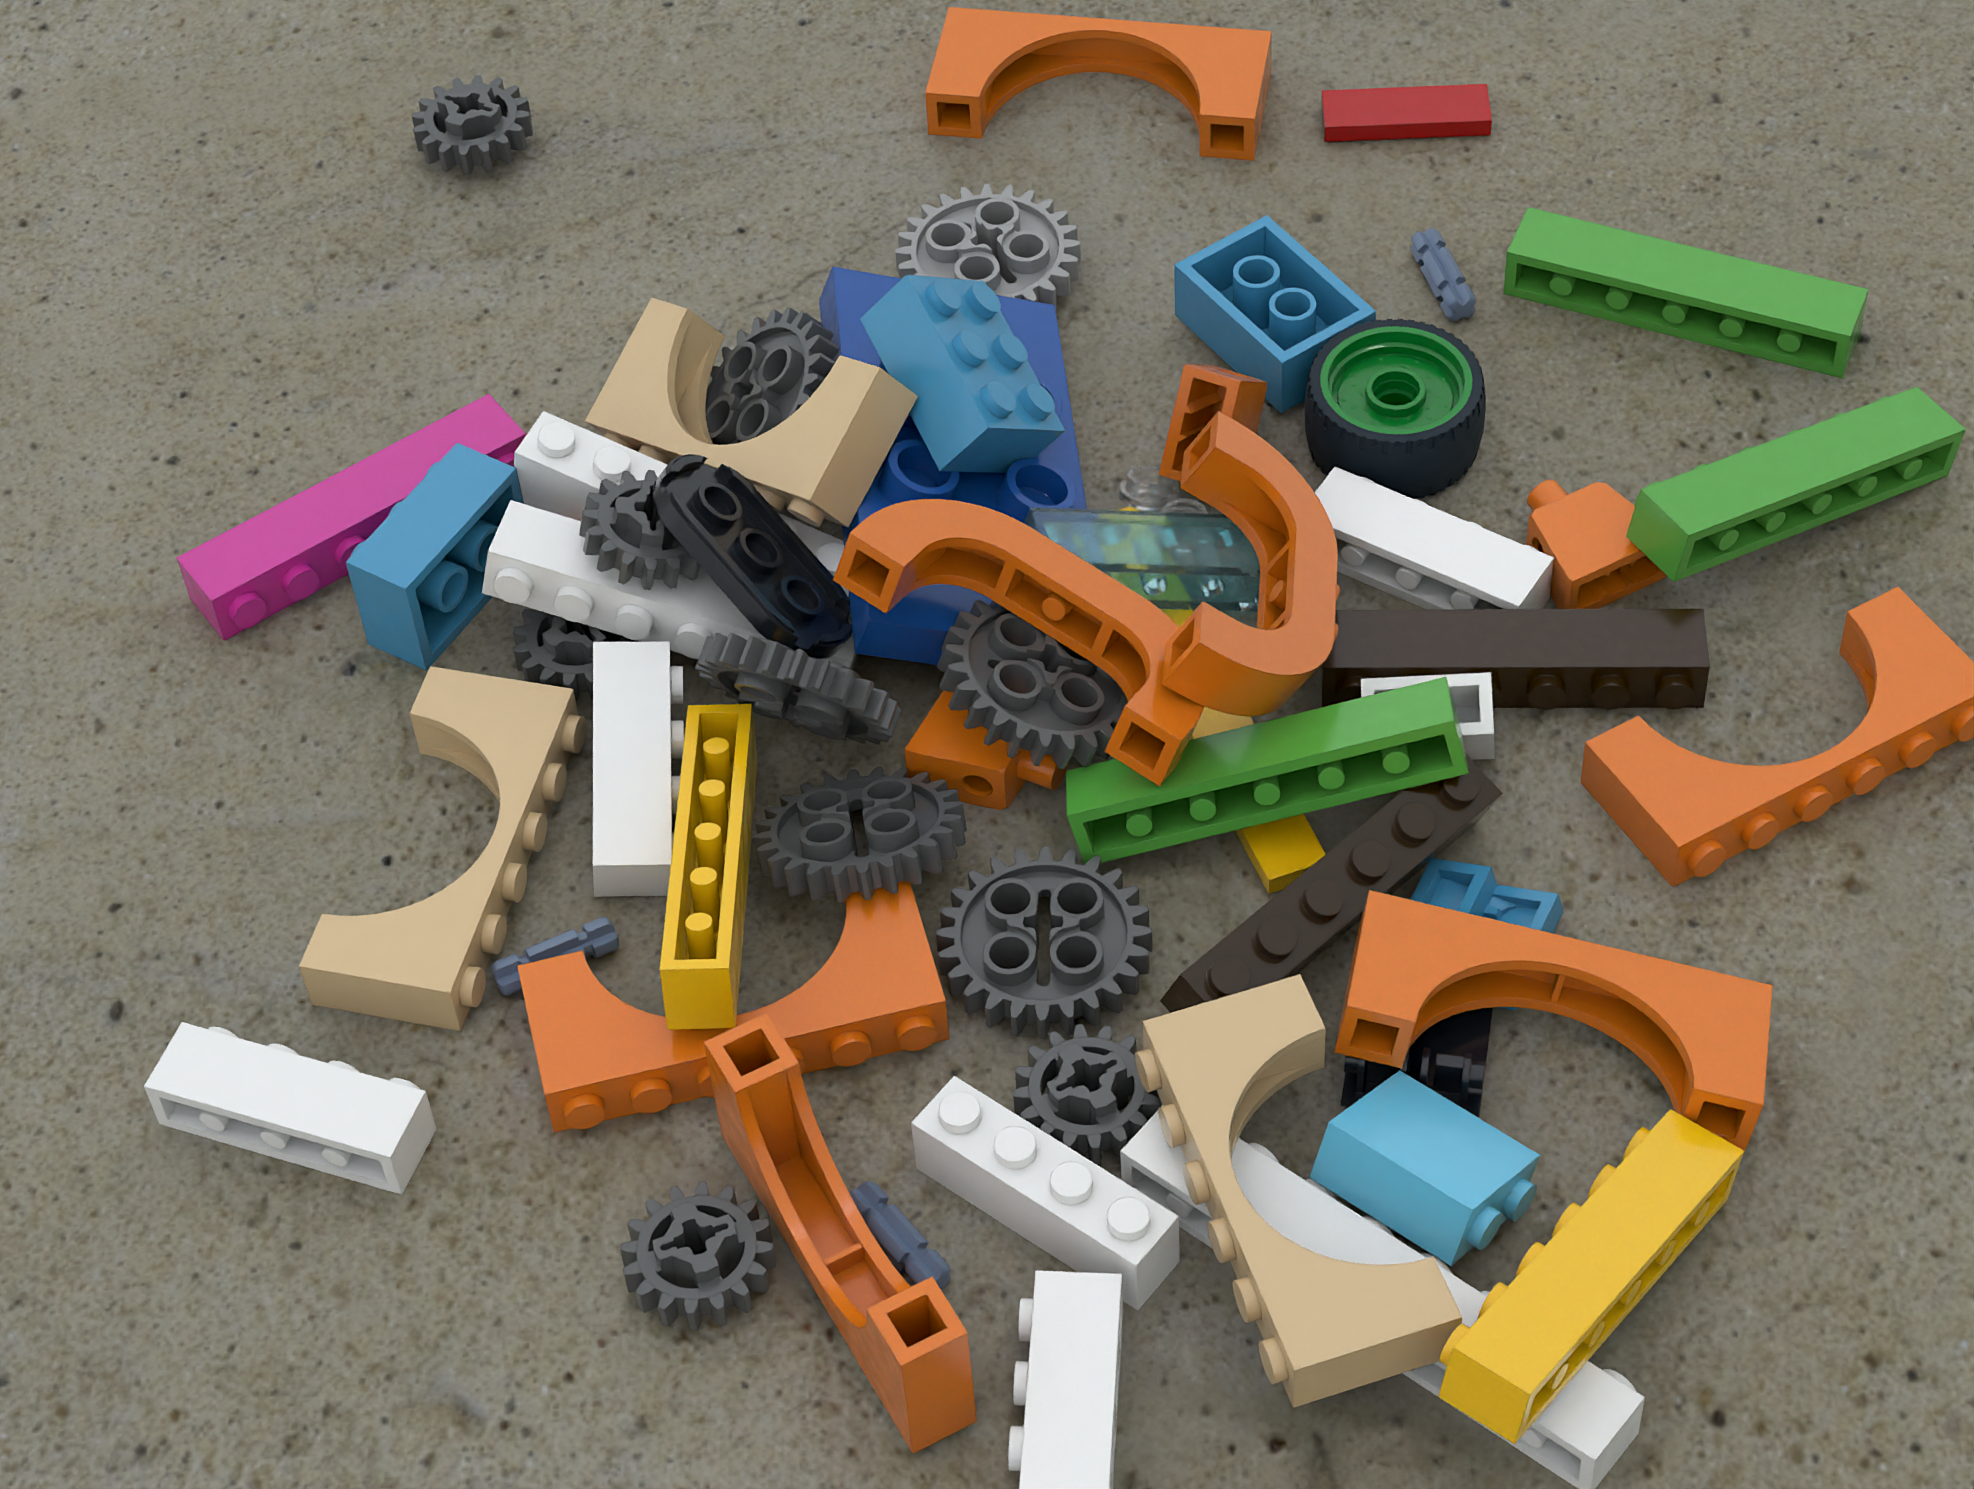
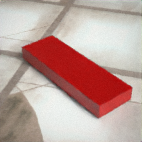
[1321,84,1492,142]

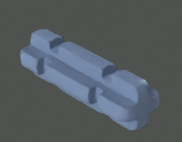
[1411,228,1476,321]
[491,917,620,996]
[849,1181,951,1289]

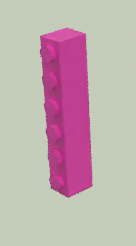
[177,394,526,641]

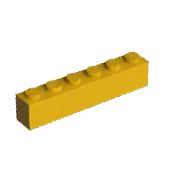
[659,704,758,1030]
[1438,1109,1744,1444]

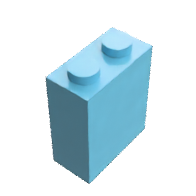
[1309,1070,1540,1266]

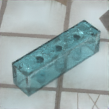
[1024,507,1260,612]

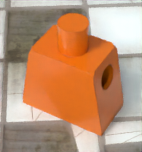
[1158,364,1267,482]
[1526,479,1666,609]
[904,690,1068,810]

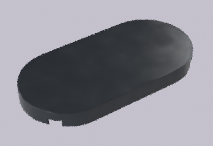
[653,454,853,659]

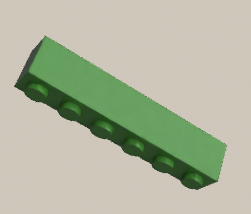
[1503,207,1869,378]
[1626,386,1966,582]
[1066,677,1469,865]

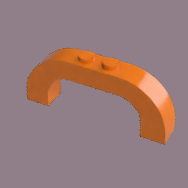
[1162,411,1340,716]
[833,499,1205,786]

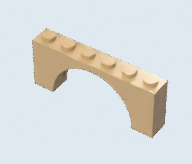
[585,298,918,527]
[299,666,586,1031]
[1135,974,1462,1408]

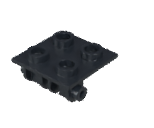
[1341,1008,1493,1118]

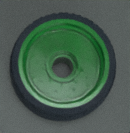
[1304,319,1486,499]

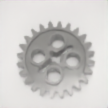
[895,184,1081,309]

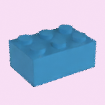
[1174,215,1376,413]
[860,274,1065,473]
[346,443,524,671]

